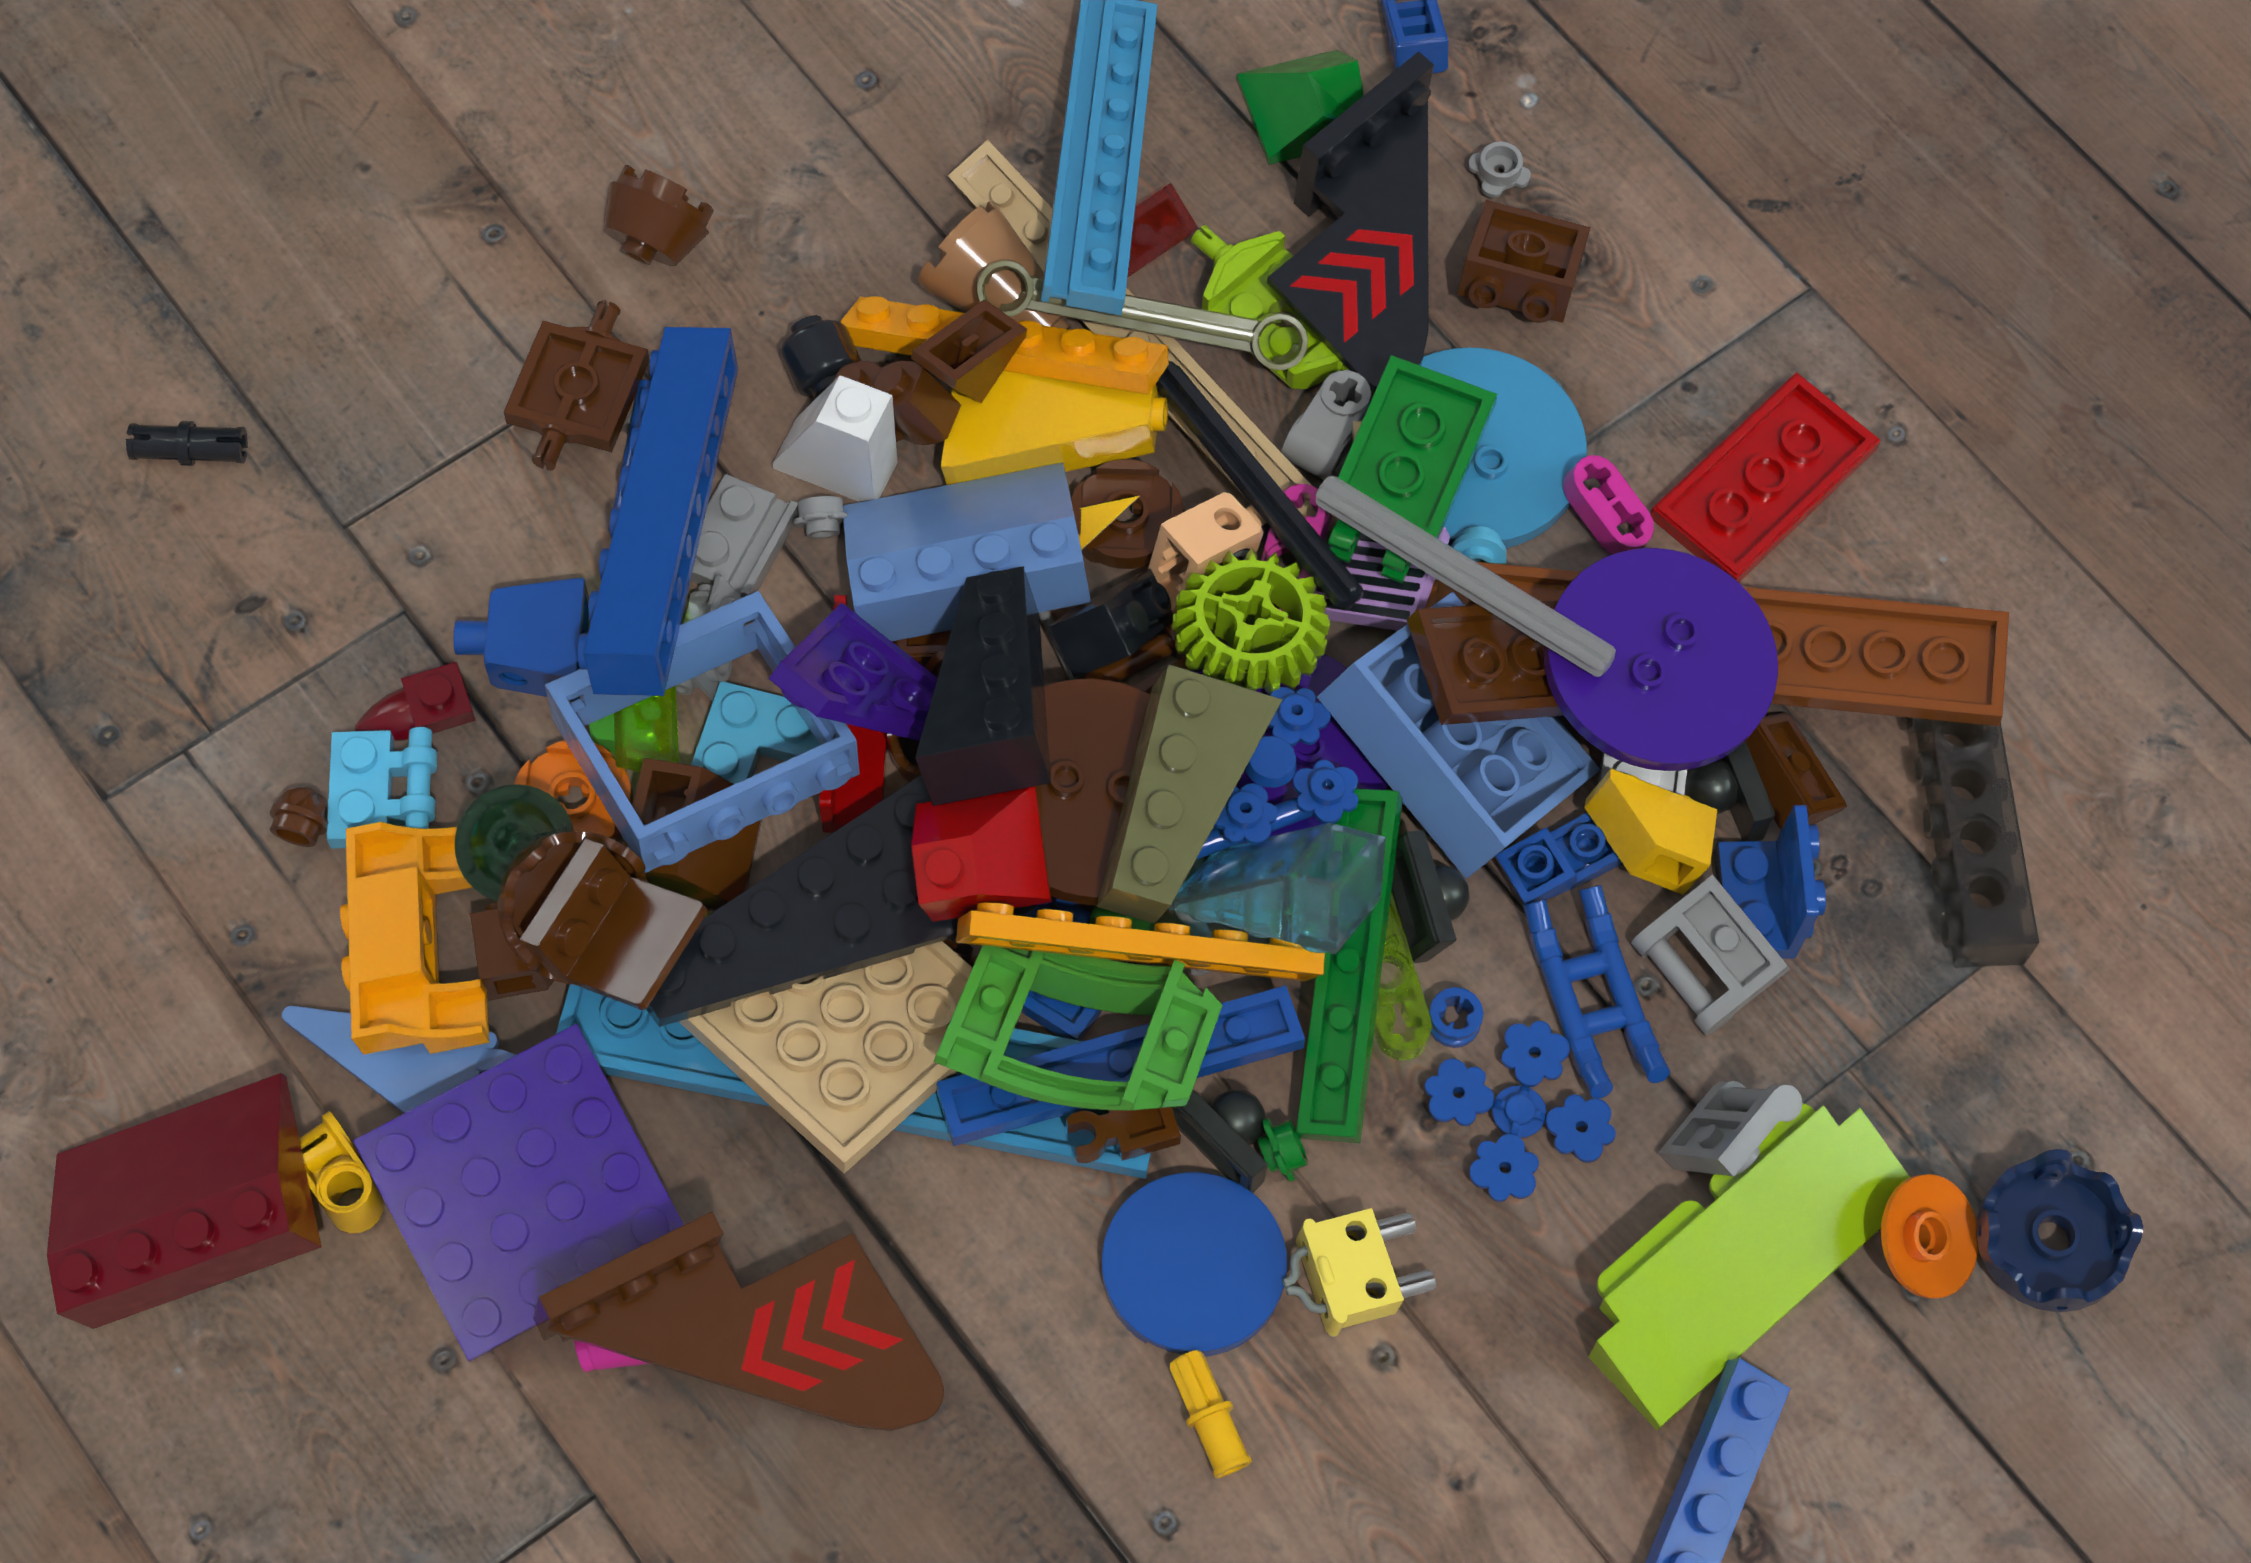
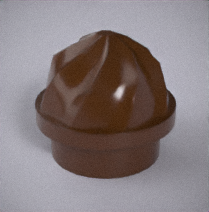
[270,787,329,847]

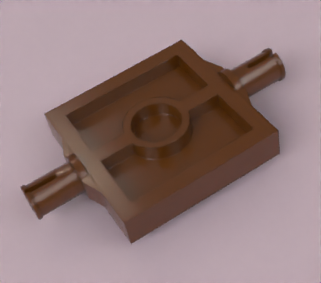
[504,300,650,471]

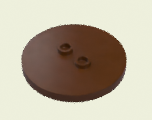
[1036,679,1150,905]

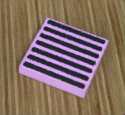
[1315,527,1450,631]

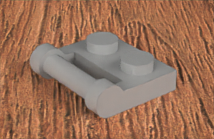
[1631,874,1790,1036]
[1658,1080,1802,1176]

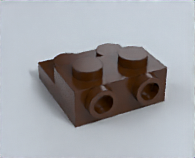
[1457,200,1591,323]

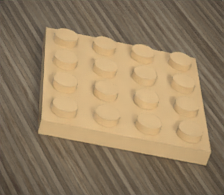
[679,941,973,1174]

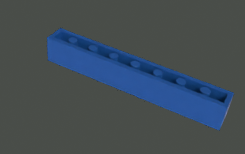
[577,327,739,696]

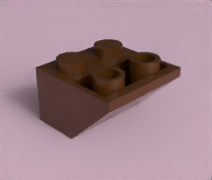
[623,758,762,908]

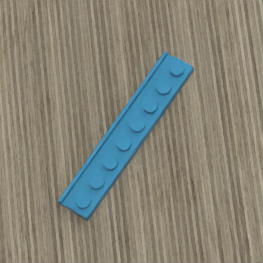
[1040,0,1158,316]

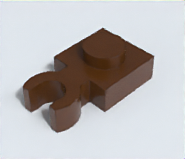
[1066,1107,1181,1163]

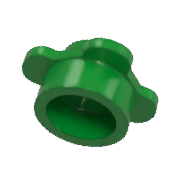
[1258,1118,1308,1182]

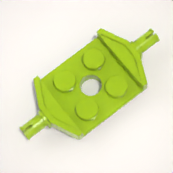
[1191,225,1372,393]

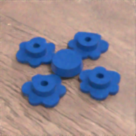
[1214,687,1358,845]
[1424,1021,1616,1202]

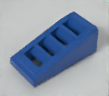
[1380,0,1449,74]

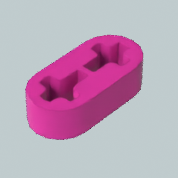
[1563,455,1654,555]

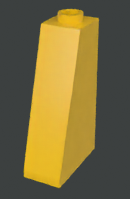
[941,371,1168,485]

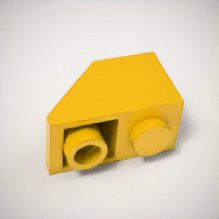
[1584,768,1717,895]

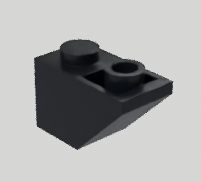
[1049,569,1173,678]

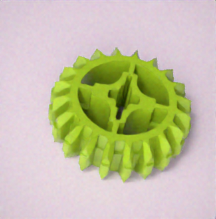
[1172,548,1330,695]

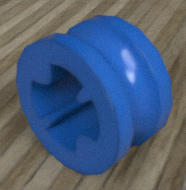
[1427,987,1484,1048]

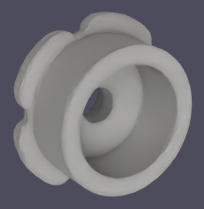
[793,496,848,539]

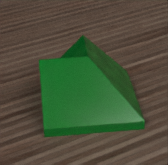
[1236,50,1364,165]

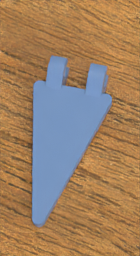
[282,1006,516,1114]

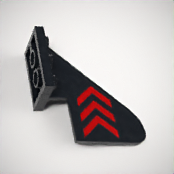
[1267,51,1434,392]

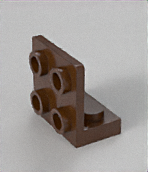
[519,838,707,1010]

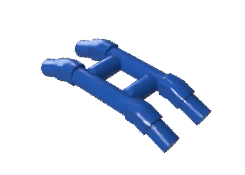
[1523,885,1670,1099]

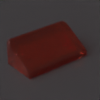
[1127,183,1199,278]

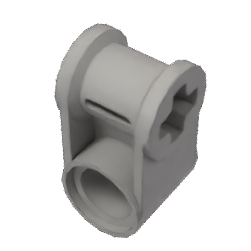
[1281,370,1371,480]

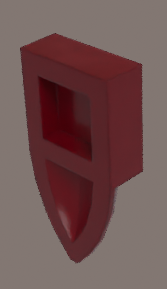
[355,662,476,741]

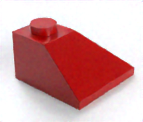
[912,786,1052,922]

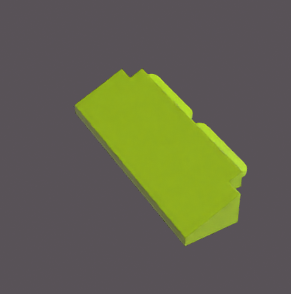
[1588,1103,1910,1431]

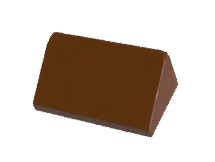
[1746,712,1847,830]

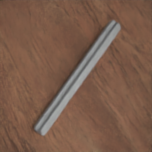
[1315,476,1616,677]

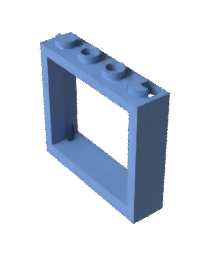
[545,591,860,873]

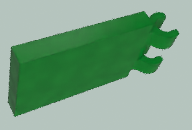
[1328,355,1497,583]

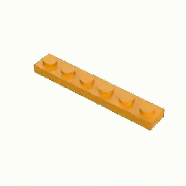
[840,296,1169,394]
[956,903,1325,982]

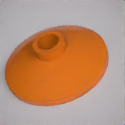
[1881,1174,1978,1299]

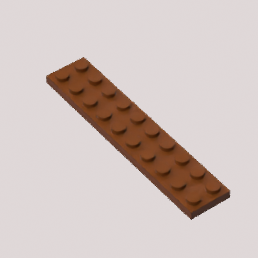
[1425,562,2009,726]

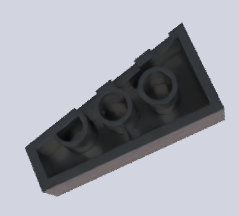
[915,566,1051,806]

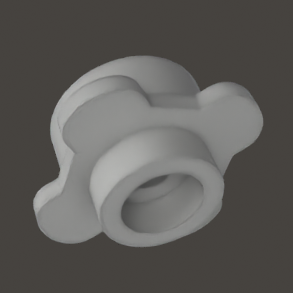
[1468,142,1531,198]

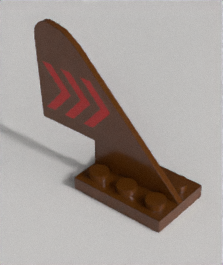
[533,1211,944,1431]

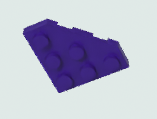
[768,603,938,741]

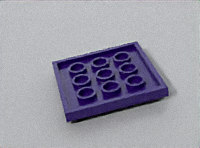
[353,1024,684,1362]

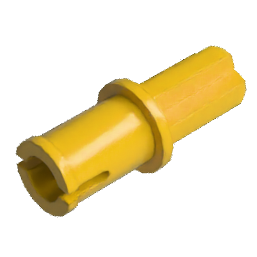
[1170,1350,1252,1478]

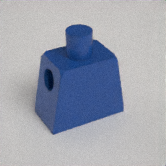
[454,578,590,702]

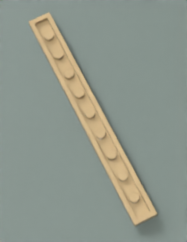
[948,140,1339,532]

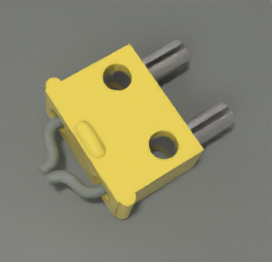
[1282,1208,1436,1337]

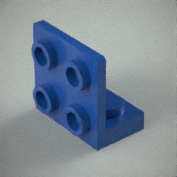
[1714,805,1826,959]

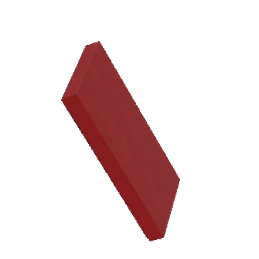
[1650,372,1881,583]

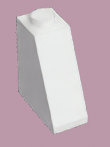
[772,375,898,502]

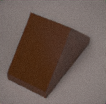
[911,299,1027,403]

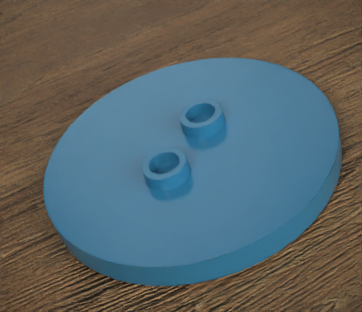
[1421,348,1587,548]

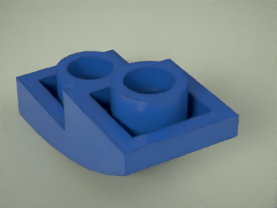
[1496,812,1623,904]

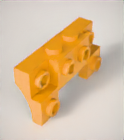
[340,822,489,1055]

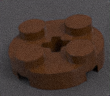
[1071,459,1183,569]

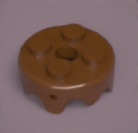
[497,830,648,985]

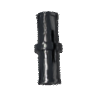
[126,421,248,466]

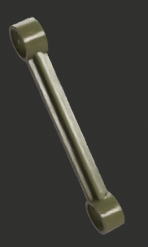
[977,259,1308,370]

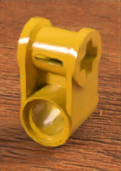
[299,1111,384,1234]

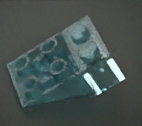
[1167,823,1386,954]

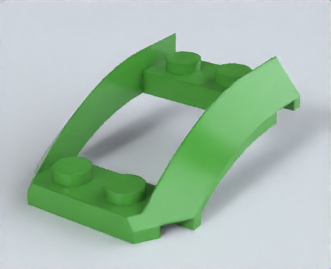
[933,945,1223,1110]

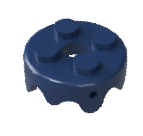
[1976,1149,2143,1312]

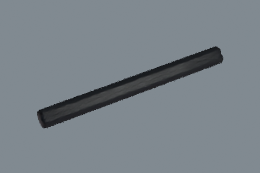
[1156,361,1363,610]

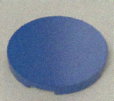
[1101,1172,1287,1357]

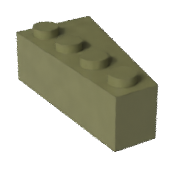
[1097,664,1282,924]

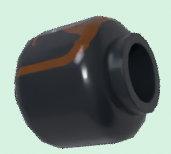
[781,315,861,399]

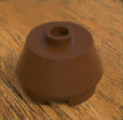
[604,165,714,266]

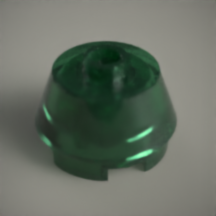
[455,784,574,901]

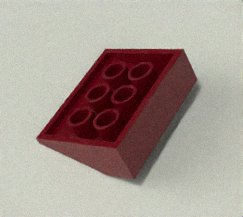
[47,1073,322,1329]

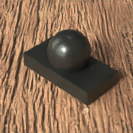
[1685,741,1775,842]
[1390,830,1470,964]
[1172,1089,1268,1193]

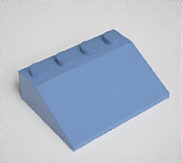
[843,462,1091,642]
[1317,592,1600,879]

